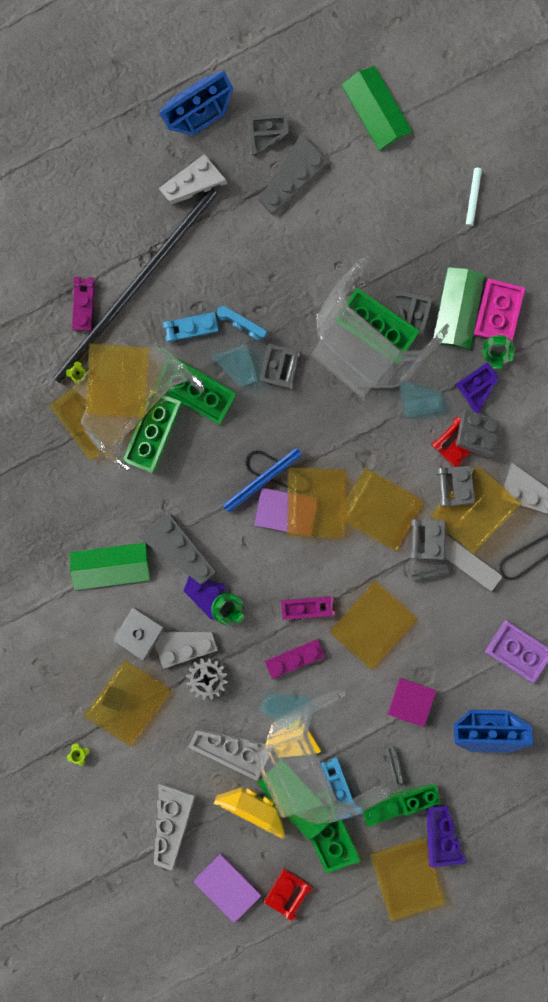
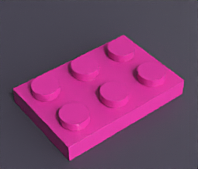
[473,279,525,341]

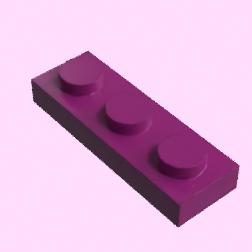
[264,639,325,679]

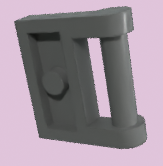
[259,344,302,390]
[436,466,475,508]
[410,520,446,560]

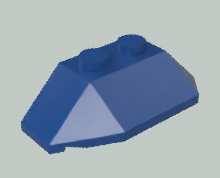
[159,70,234,135]
[453,710,533,753]

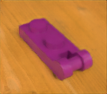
[72,276,95,331]
[281,596,336,620]

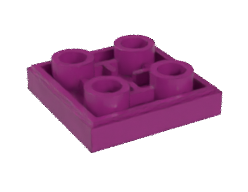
[387,677,436,727]

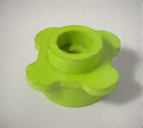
[66,361,89,384]
[67,743,89,766]

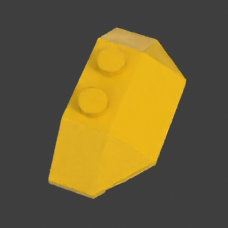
[214,787,285,839]

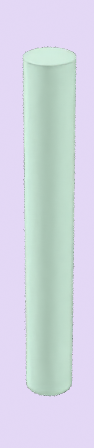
[466,168,482,226]

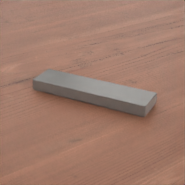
[445,535,503,592]

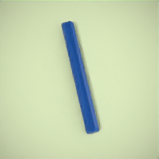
[223,448,302,512]

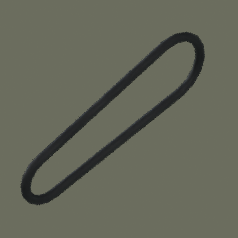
[245,450,312,494]
[499,534,548,580]

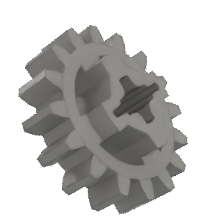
[186,657,228,700]

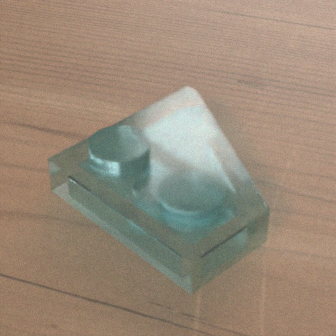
[212,344,259,387]
[399,380,444,418]
[258,693,310,731]

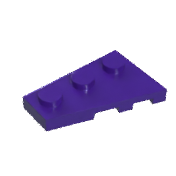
[426,805,467,867]

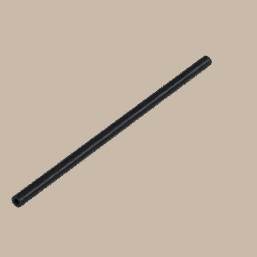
[52,188,218,383]

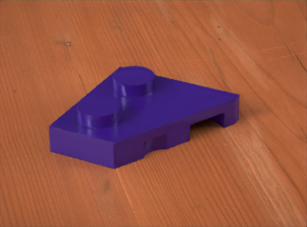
[455,362,498,413]
[184,576,226,620]

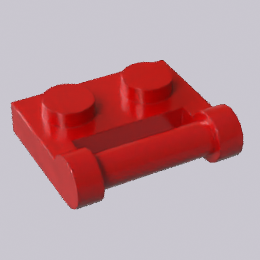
[431,417,471,467]
[264,868,313,921]

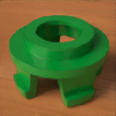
[482,335,515,369]
[211,593,245,626]

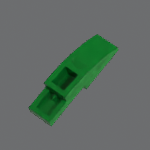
[361,784,441,827]

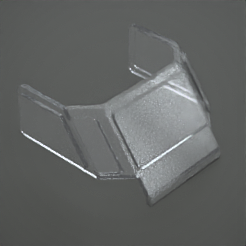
[311,255,450,399]
[73,338,204,471]
[251,690,391,824]

